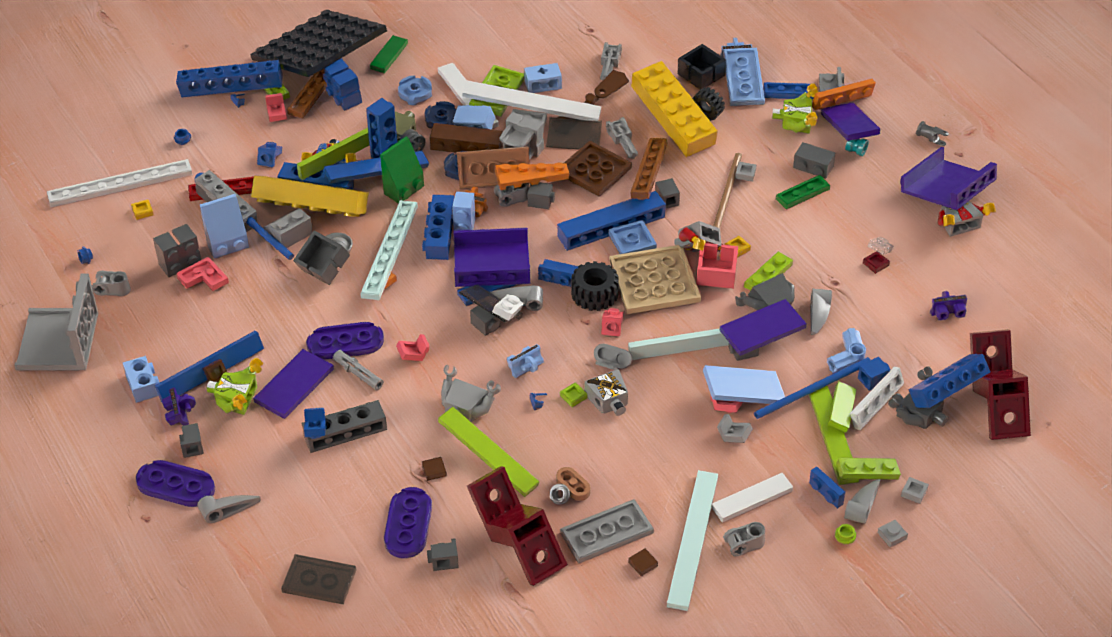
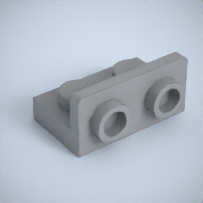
[819,67,845,92]

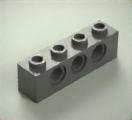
[302,400,387,453]

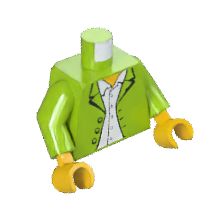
[772,83,818,133]
[207,358,263,415]

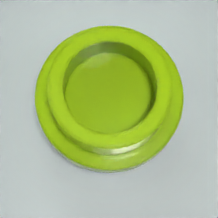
[835,524,856,544]

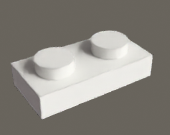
[492,294,524,321]

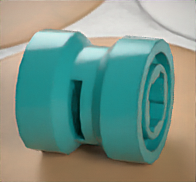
[845,138,869,156]

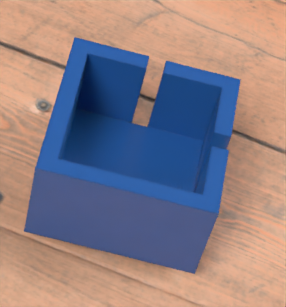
[323,58,362,111]

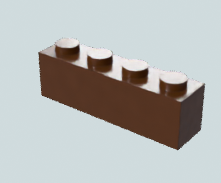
[430,123,503,153]

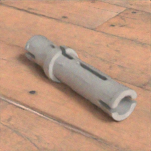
[333,350,384,390]

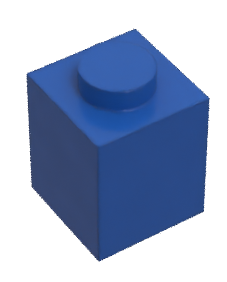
[858,356,891,391]

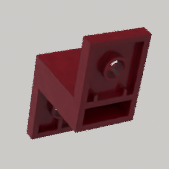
[970,329,1031,440]
[467,466,568,586]

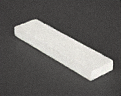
[850,367,904,430]
[712,473,793,523]

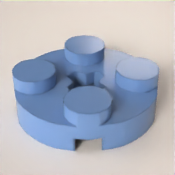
[398,75,432,105]

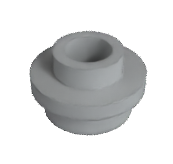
[550,484,570,505]

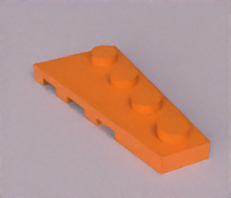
[495,162,569,190]

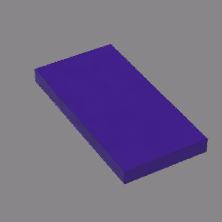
[821,102,880,141]
[719,299,807,356]
[253,349,334,419]

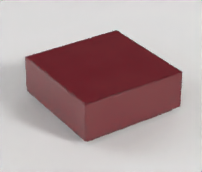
[863,251,890,274]

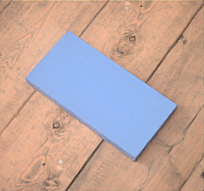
[723,48,765,106]
[703,365,785,404]

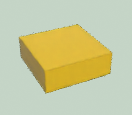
[131,199,154,220]
[725,236,751,258]

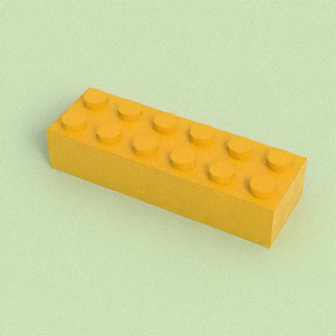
[631,61,718,157]
[251,175,369,217]

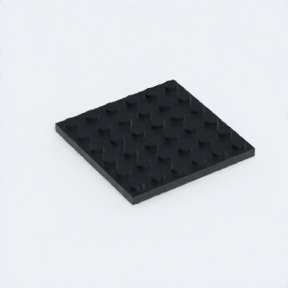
[250,10,387,77]

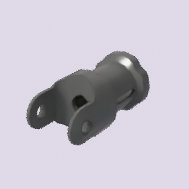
[916,121,949,146]

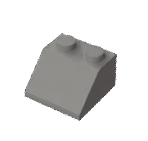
[263,208,313,248]

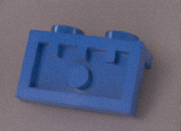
[538,259,578,287]

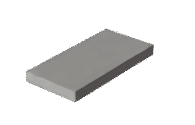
[560,499,654,563]

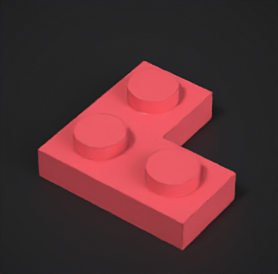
[176,257,229,291]

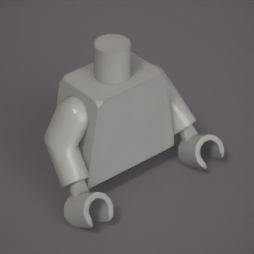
[441,365,501,422]

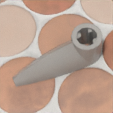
[489,285,543,311]
[810,288,832,335]
[844,479,880,524]
[197,495,260,523]

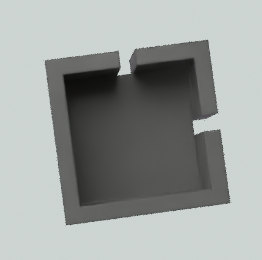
[153,224,201,278]
[293,230,350,285]

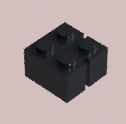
[677,44,726,90]

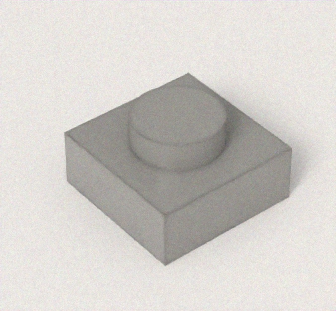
[735,162,757,182]
[901,477,929,504]
[878,520,908,547]

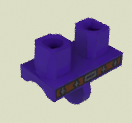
[930,291,967,320]
[162,387,196,426]

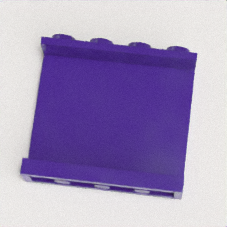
[900,147,997,210]
[454,228,531,287]

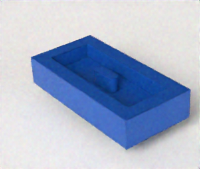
[809,466,845,509]

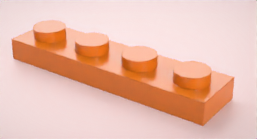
[812,79,876,110]

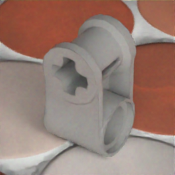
[494,183,529,207]
[92,270,131,296]
[723,522,765,556]

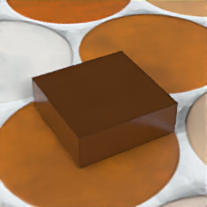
[202,359,227,383]
[422,457,447,481]
[628,548,658,576]

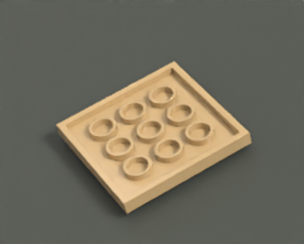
[609,245,701,314]

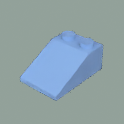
[200,194,249,259]

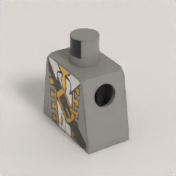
[584,369,628,416]

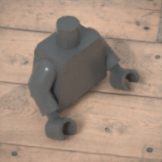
[735,273,795,310]
[888,366,948,429]

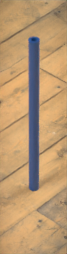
[754,357,870,419]

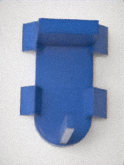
[231,93,245,108]
[530,393,547,410]

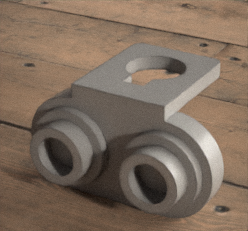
[594,343,632,370]

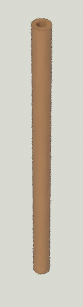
[713,153,742,228]

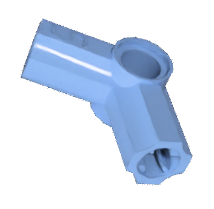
[827,328,866,373]

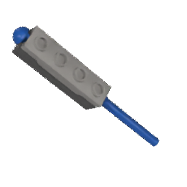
[194,170,294,260]

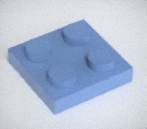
[608,220,657,254]

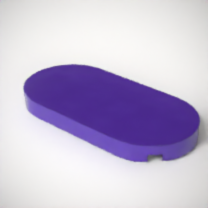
[306,322,384,360]
[136,460,215,507]
[384,487,432,558]

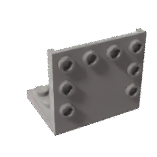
[14,274,99,370]

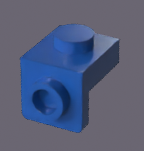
[257,142,282,167]
[304,408,326,439]

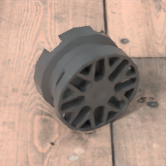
[399,129,426,152]

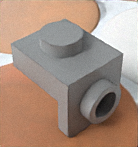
[717,414,753,443]

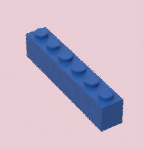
[557,191,666,251]

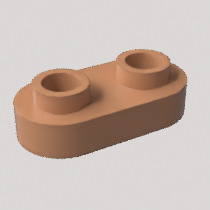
[556,467,590,501]

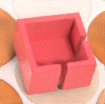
[696,243,738,289]

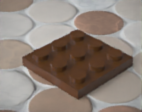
[564,141,632,197]

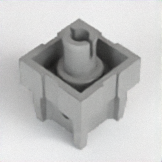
[500,112,544,160]

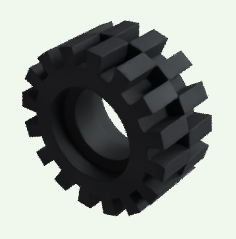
[692,87,725,121]

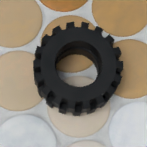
[571,261,619,311]

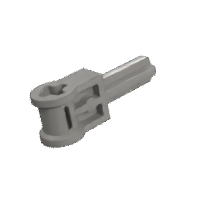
[600,42,622,80]
[606,117,638,159]

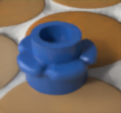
[174,129,191,145]
[77,246,93,264]

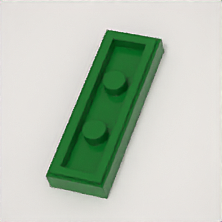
[370,35,408,73]
[776,175,830,210]

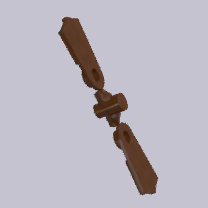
[550,70,629,135]

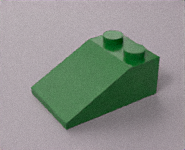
[380,136,424,204]

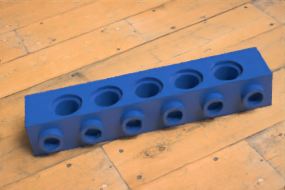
[176,60,283,98]

